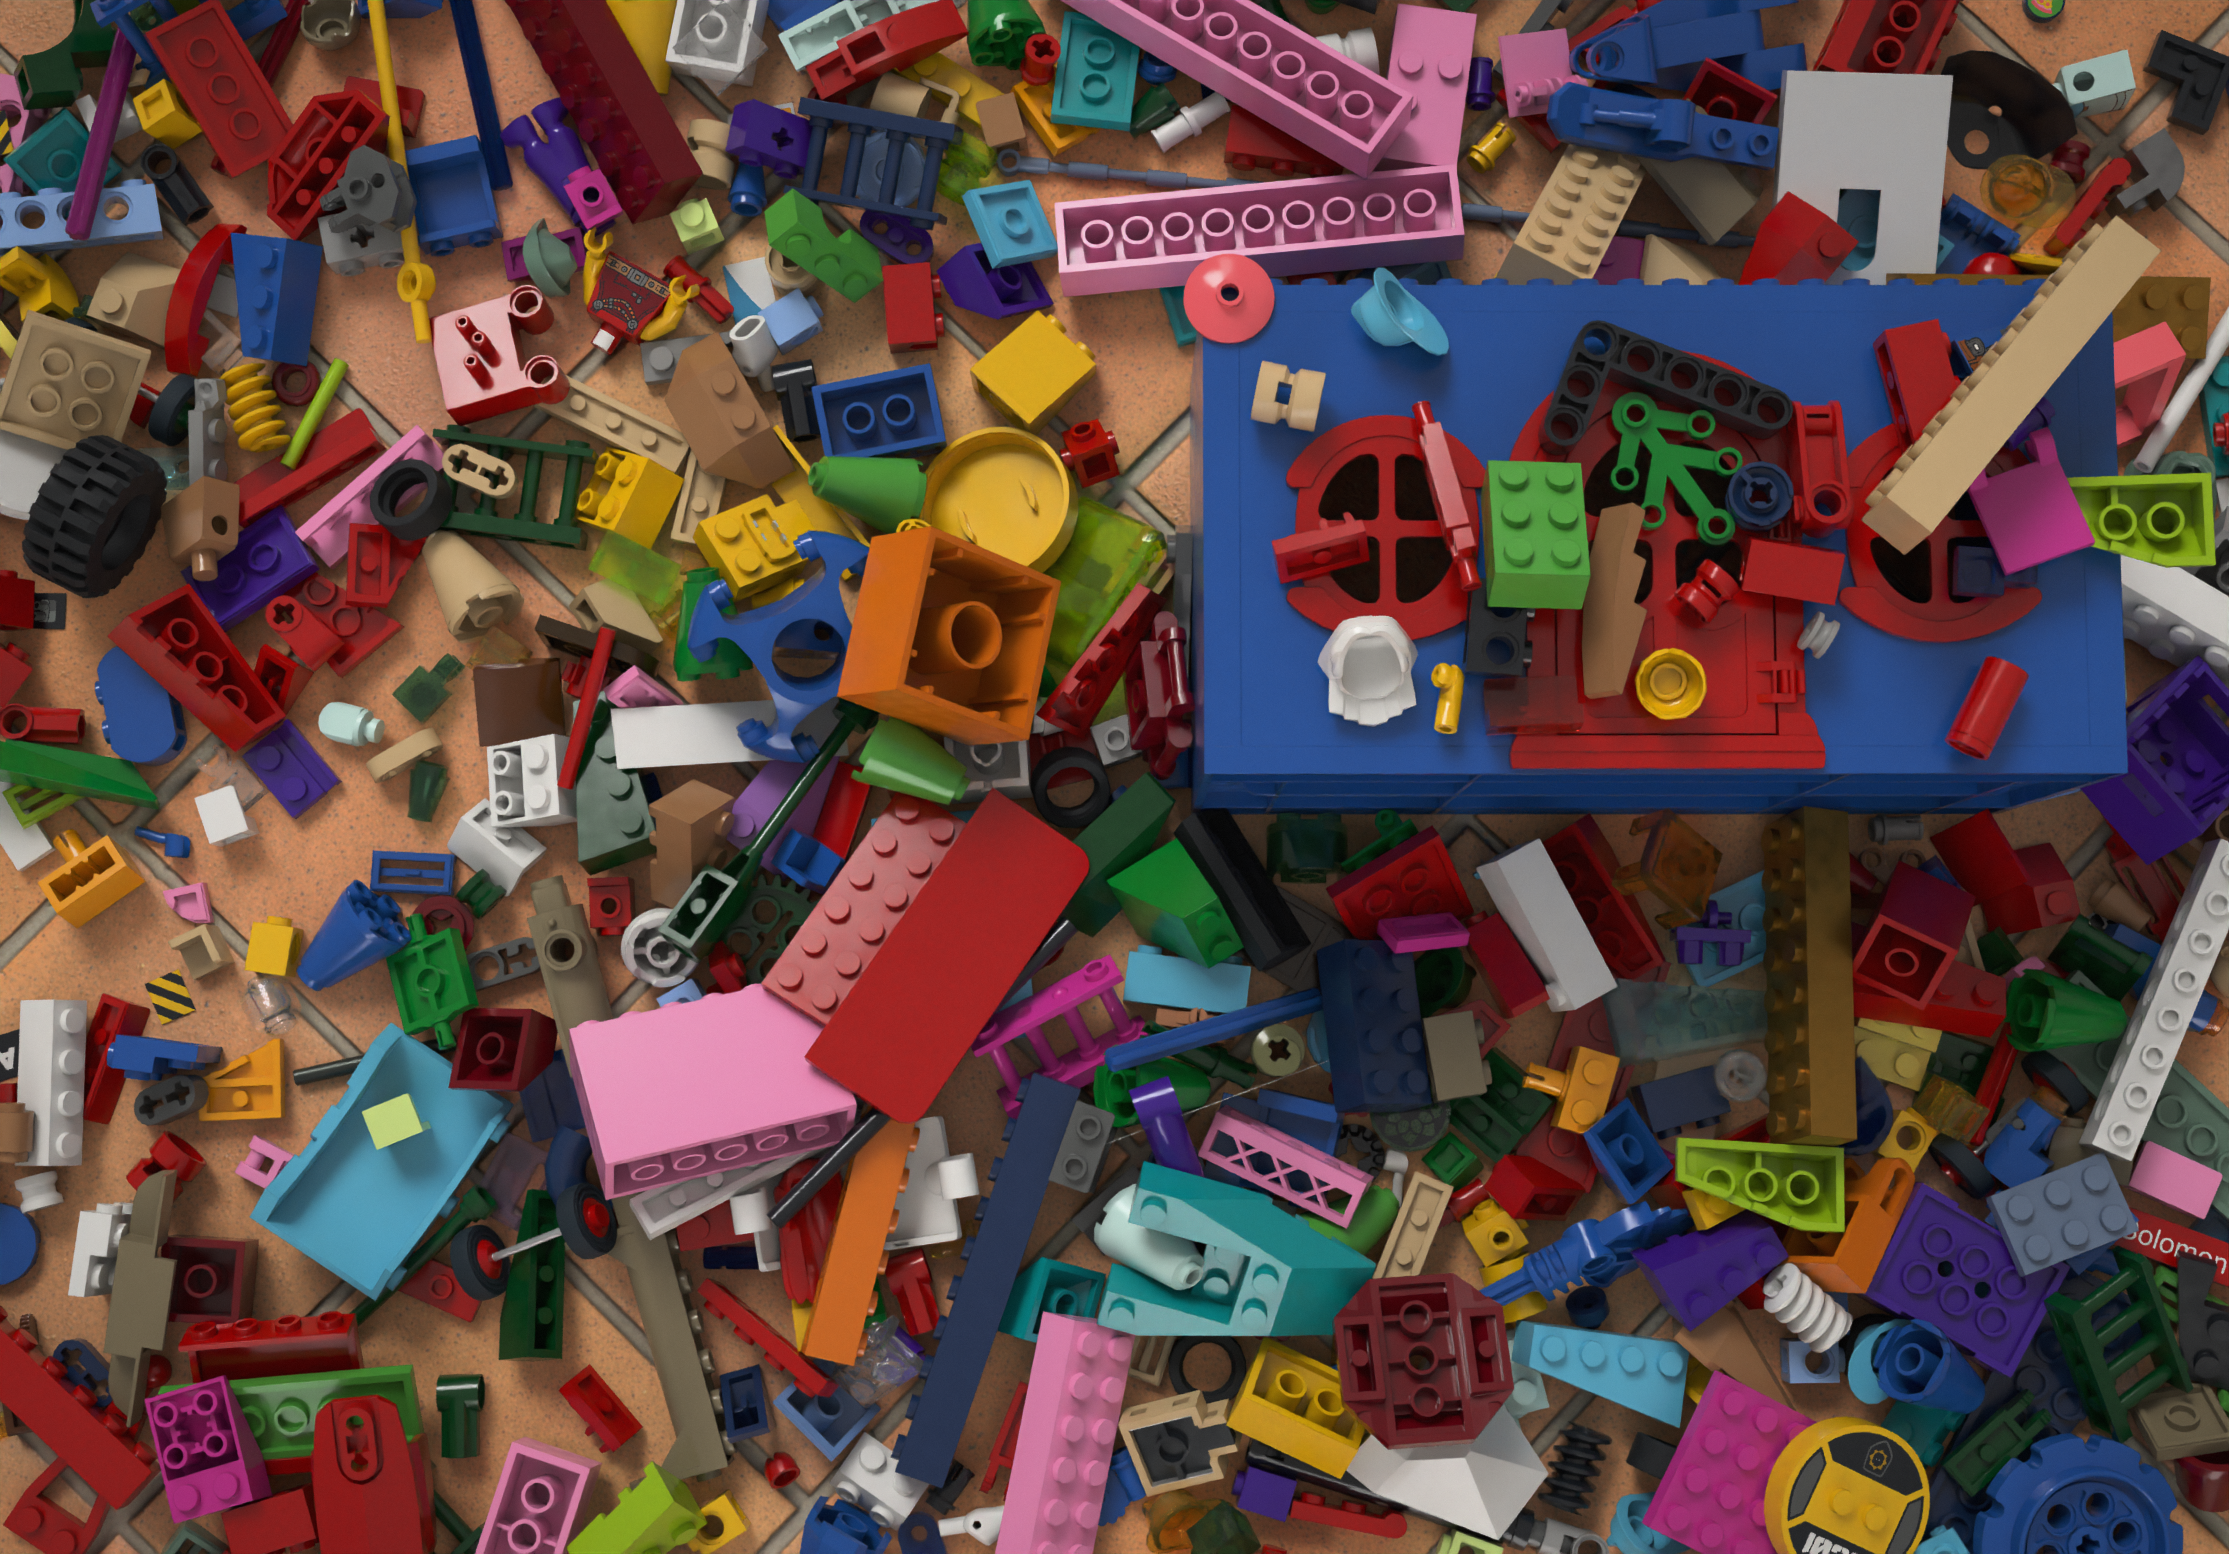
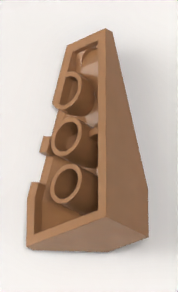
[1672,1299,1796,1411]

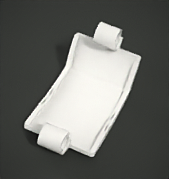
[729,1116,980,1272]

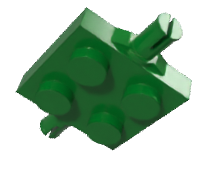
[386,914,479,1050]

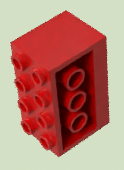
[1812,0,1963,75]

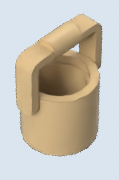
[870,72,961,149]

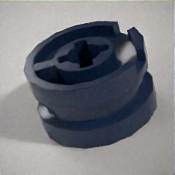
[1724,461,1794,533]

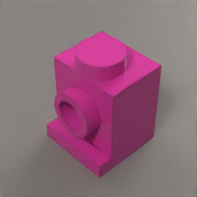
[564,165,623,232]

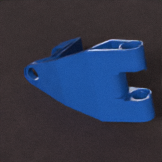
[1569,0,1807,91]

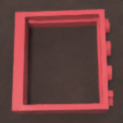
[2113,321,2186,450]

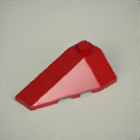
[1542,813,1666,982]

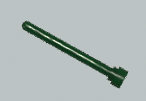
[349,1184,498,1327]

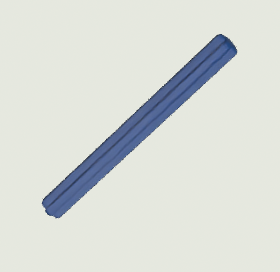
[1104,988,1323,1072]

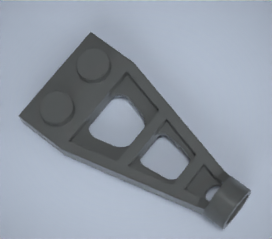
[1166,525,1193,691]

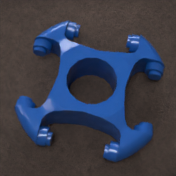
[687,530,869,763]

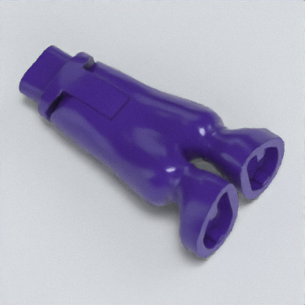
[500,97,616,237]

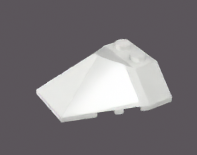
[1346,1358,1549,1540]

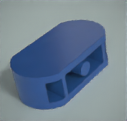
[95,646,188,766]

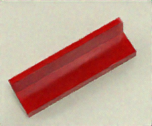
[234,408,386,529]

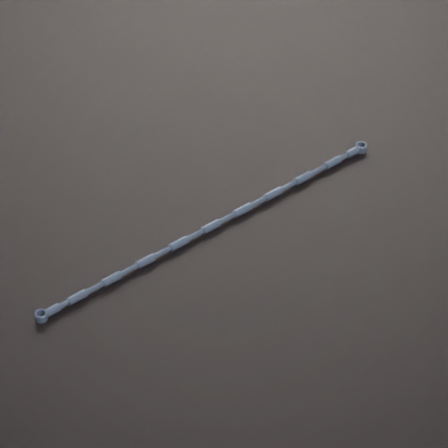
[997,149,1756,248]

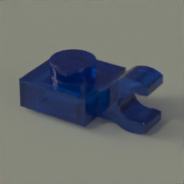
[1952,546,2038,598]

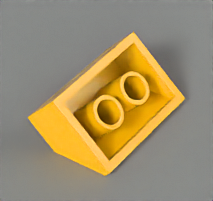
[1226,1336,1365,1479]

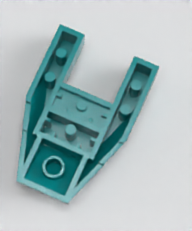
[1097,1161,1376,1336]

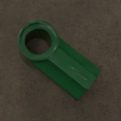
[436,1374,485,1458]

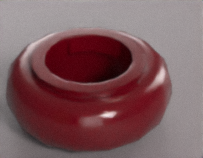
[271,361,322,407]

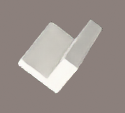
[447,798,547,896]

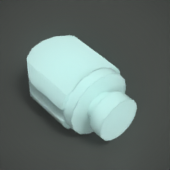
[318,702,385,746]

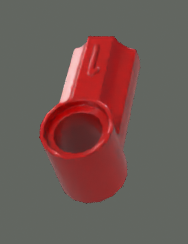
[0,703,86,745]
[885,1247,940,1337]

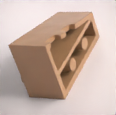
[649,779,735,909]

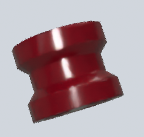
[2044,140,2091,184]

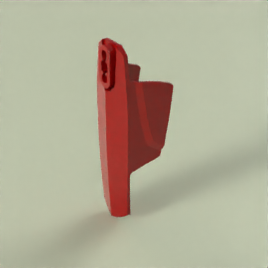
[311,1395,437,1554]

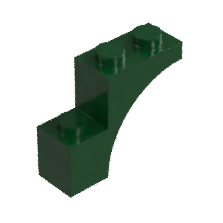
[14,0,117,110]

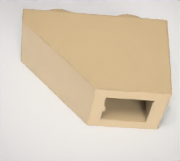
[569,572,663,655]

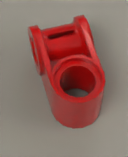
[265,595,345,672]

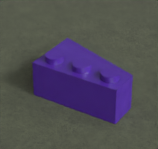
[1630,1209,1789,1332]

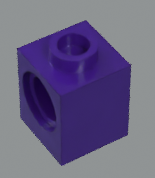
[1231,1464,1297,1522]

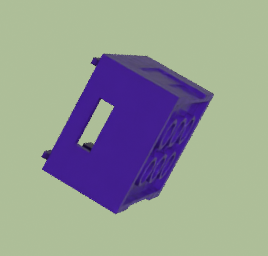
[2080,655,2229,865]
[1852,1182,2070,1378]

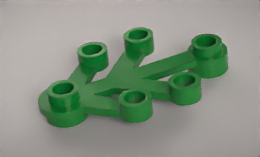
[1610,392,1743,548]

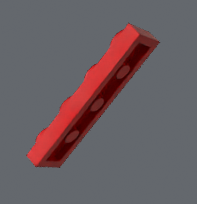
[697,1278,840,1398]

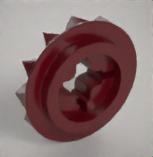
[409,896,475,951]

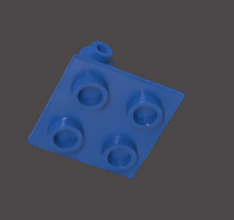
[1936,193,2021,274]

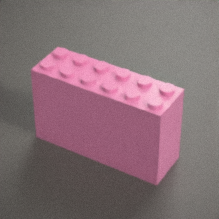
[569,984,857,1200]

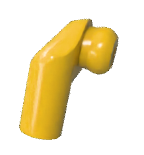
[1431,663,1465,734]

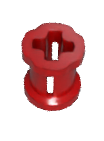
[1019,33,1061,86]

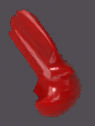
[773,1158,844,1304]

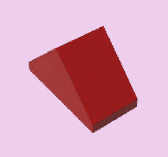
[254,644,314,725]

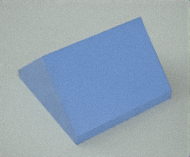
[772,1358,881,1462]

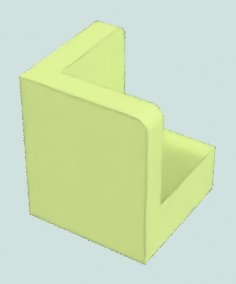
[362,1093,431,1150]

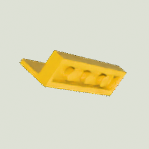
[771,425,870,583]

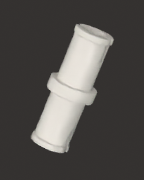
[1151,92,1231,153]

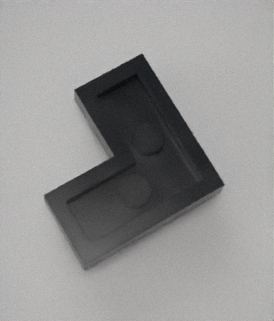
[2143,30,2229,135]

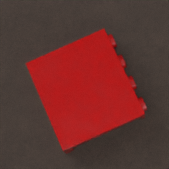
[178,1311,368,1476]

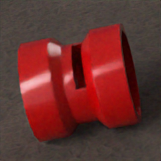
[1674,559,1740,624]

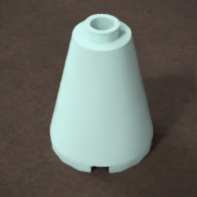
[1094,1184,1204,1290]

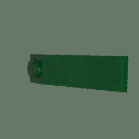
[499,1189,565,1362]

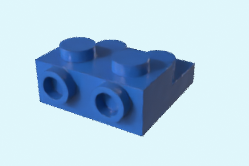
[107,1035,222,1081]

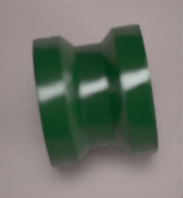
[455,869,507,920]

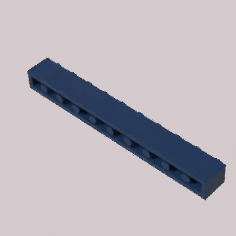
[891,1071,1081,1488]

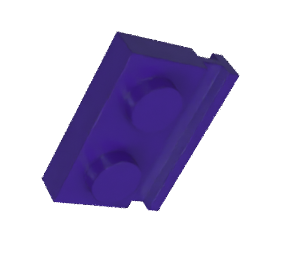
[242,719,342,819]

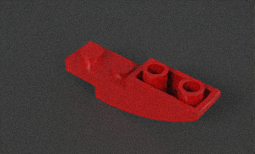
[805,0,969,102]

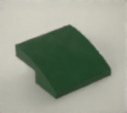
[1911,1031,2017,1129]
[1439,1047,1557,1163]

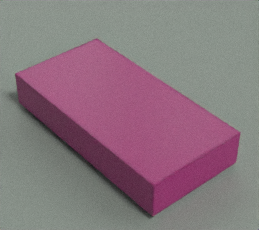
[1377,912,1470,954]

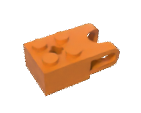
[1777,1157,1915,1294]

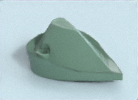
[522,218,578,298]

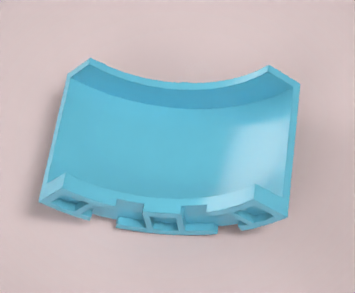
[250,1023,514,1301]

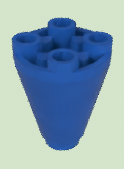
[297,880,411,991]

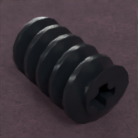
[1537,1421,1612,1516]

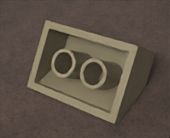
[1636,98,1763,246]

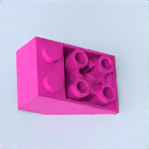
[144,1375,272,1524]

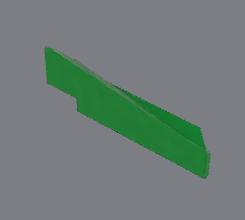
[0,738,160,810]

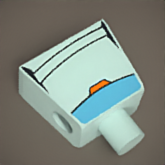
[2052,50,2136,119]

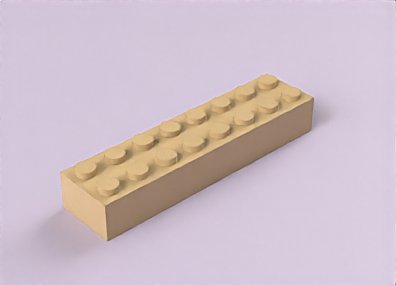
[1495,144,1647,285]
[1861,215,2161,555]

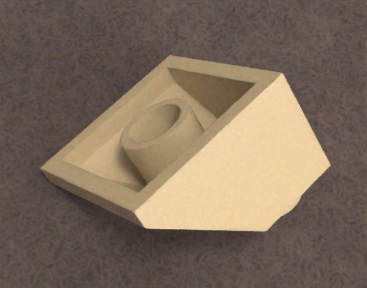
[1639,234,1721,285]
[86,252,181,349]

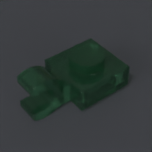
[392,653,465,723]

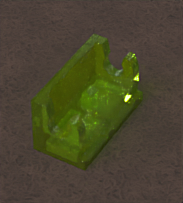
[588,529,682,606]

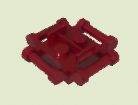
[1122,611,1195,780]

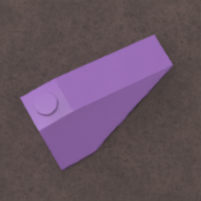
[727,756,840,882]

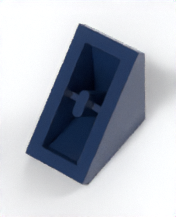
[720,1364,776,1444]

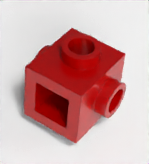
[1059,418,1120,489]

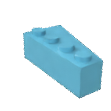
[1511,1320,1689,1428]

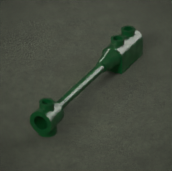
[658,697,880,963]

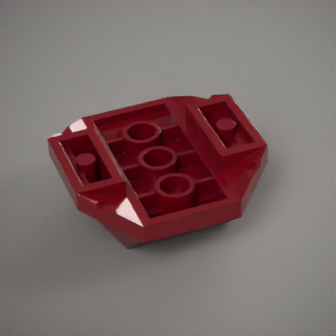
[1332,1273,1514,1450]

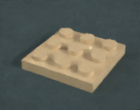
[0,310,151,450]

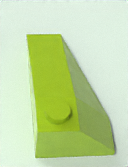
[2067,473,2216,568]
[1675,1137,1845,1233]

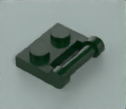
[2047,913,2153,1002]

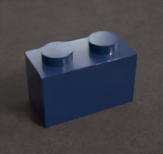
[1630,1064,1732,1140]

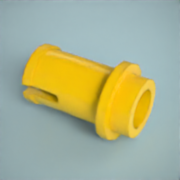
[1466,122,1516,174]

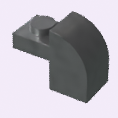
[2105,128,2185,219]

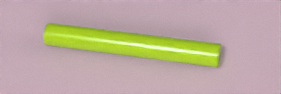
[280,358,349,471]

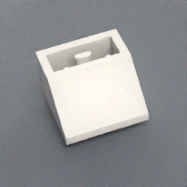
[487,734,577,828]

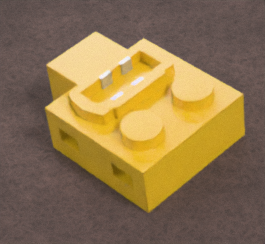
[693,494,816,603]

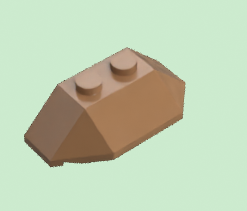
[664,331,796,490]

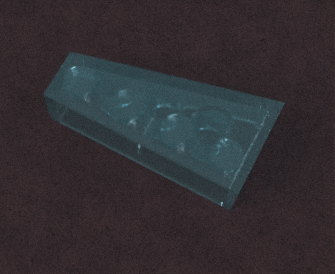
[1601,978,1768,1068]

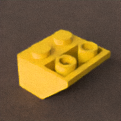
[575,446,685,551]

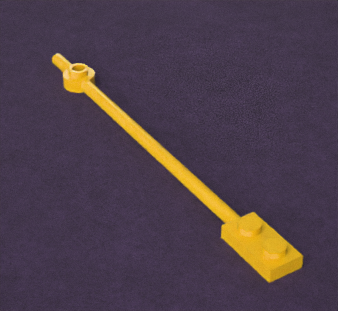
[367,0,436,344]

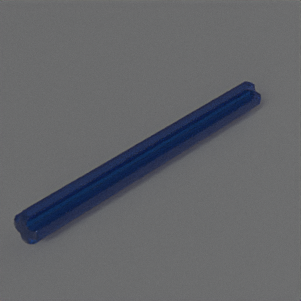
[449,0,513,191]

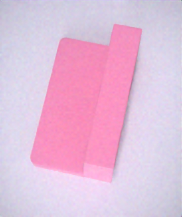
[2120,1141,2222,1220]

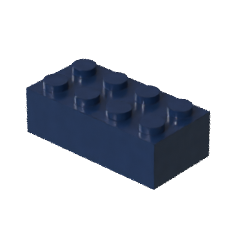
[1316,939,1432,1113]

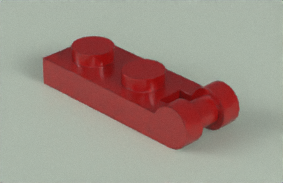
[1288,1491,1407,1539]

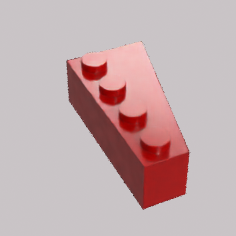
[107,583,286,753]
[1851,921,2006,1038]

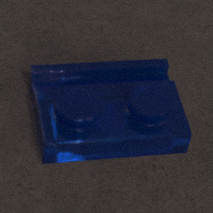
[519,1049,586,1143]

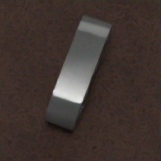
[134,1075,209,1126]

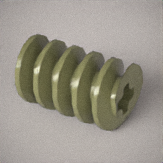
[1250,1024,1305,1077]

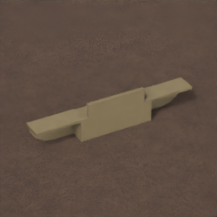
[103,1170,177,1428]

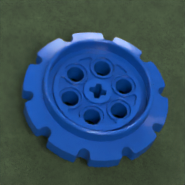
[1973,1433,2183,1554]

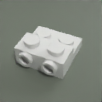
[68,1202,133,1297]

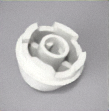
[621,908,699,987]

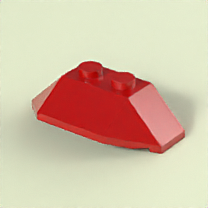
[267,89,390,241]

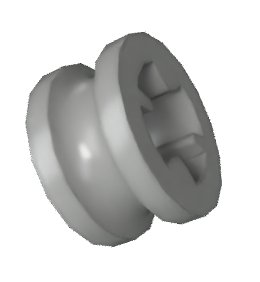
[1797,611,1840,659]

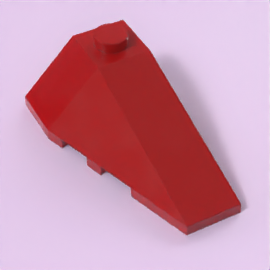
[1738,191,1859,285]

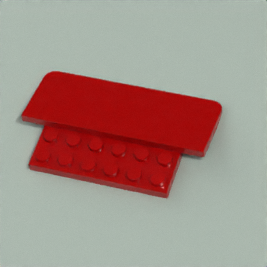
[761,787,1089,1124]

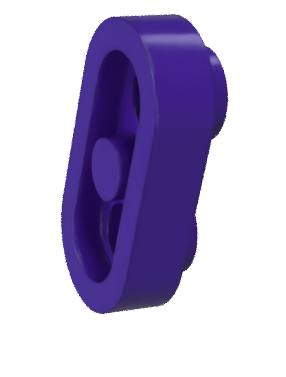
[860,211,934,264]

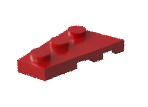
[281,572,404,678]

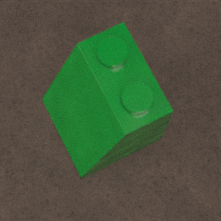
[1107,838,1244,969]

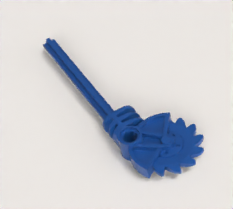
[1331,1201,1695,1371]

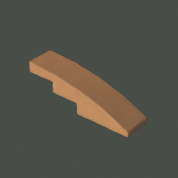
[1582,502,1647,699]

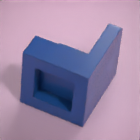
[771,828,845,895]

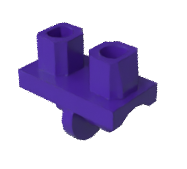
[1669,899,1751,966]

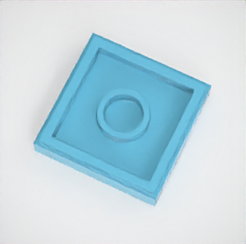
[962,180,1058,269]

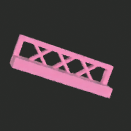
[295,425,444,570]
[1198,1105,1374,1229]

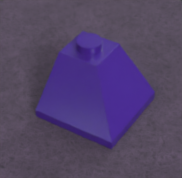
[937,243,1054,320]

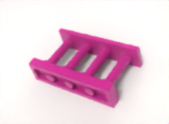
[971,954,1148,1119]

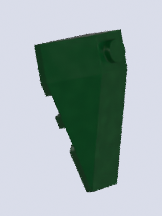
[1057,771,1176,938]

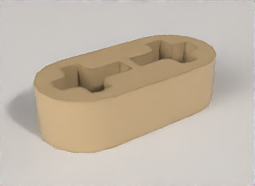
[442,444,519,499]
[366,727,443,783]

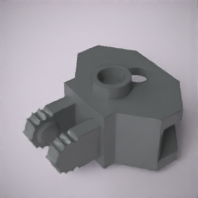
[319,145,417,234]

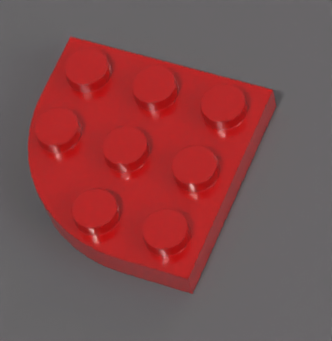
[1325,825,1474,940]

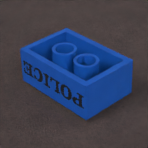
[811,363,947,458]

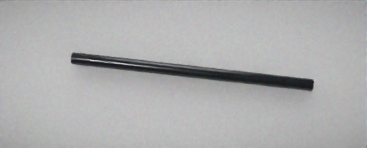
[766,917,1078,1229]

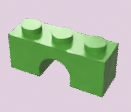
[764,188,883,303]

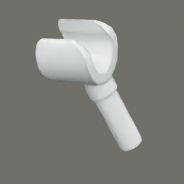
[1383,1148,1408,1208]

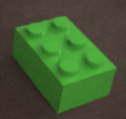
[1481,460,1591,609]

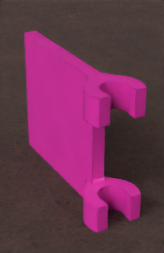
[1966,427,2095,576]

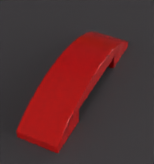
[164,223,247,377]

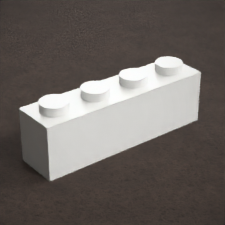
[15,999,87,1166]

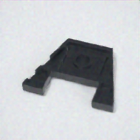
[2176,1250,2229,1390]

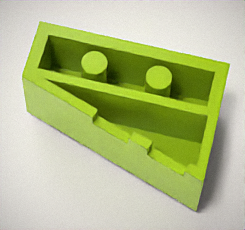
[566,1461,708,1554]

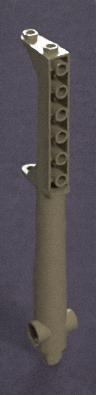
[527,875,737,1491]

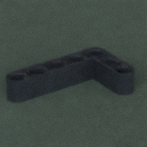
[1538,320,1793,455]

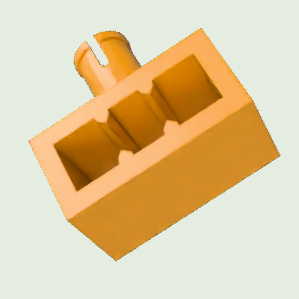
[38,829,146,929]
[1522,1046,1620,1135]

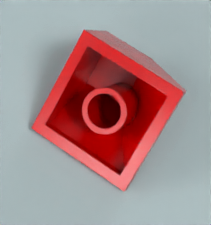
[1980,842,2081,935]

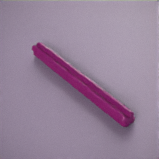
[65,27,137,241]

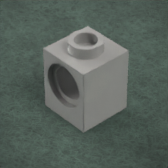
[1090,714,1142,769]

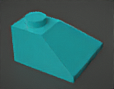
[997,1257,1106,1343]

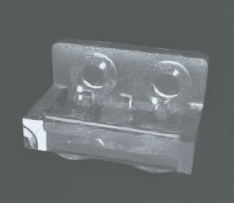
[831,1315,924,1408]

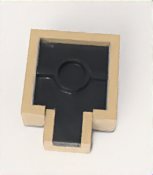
[1118,1389,1243,1496]

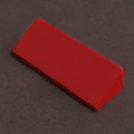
[813,761,873,873]
[83,993,150,1124]

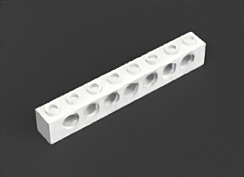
[2079,838,2229,1161]

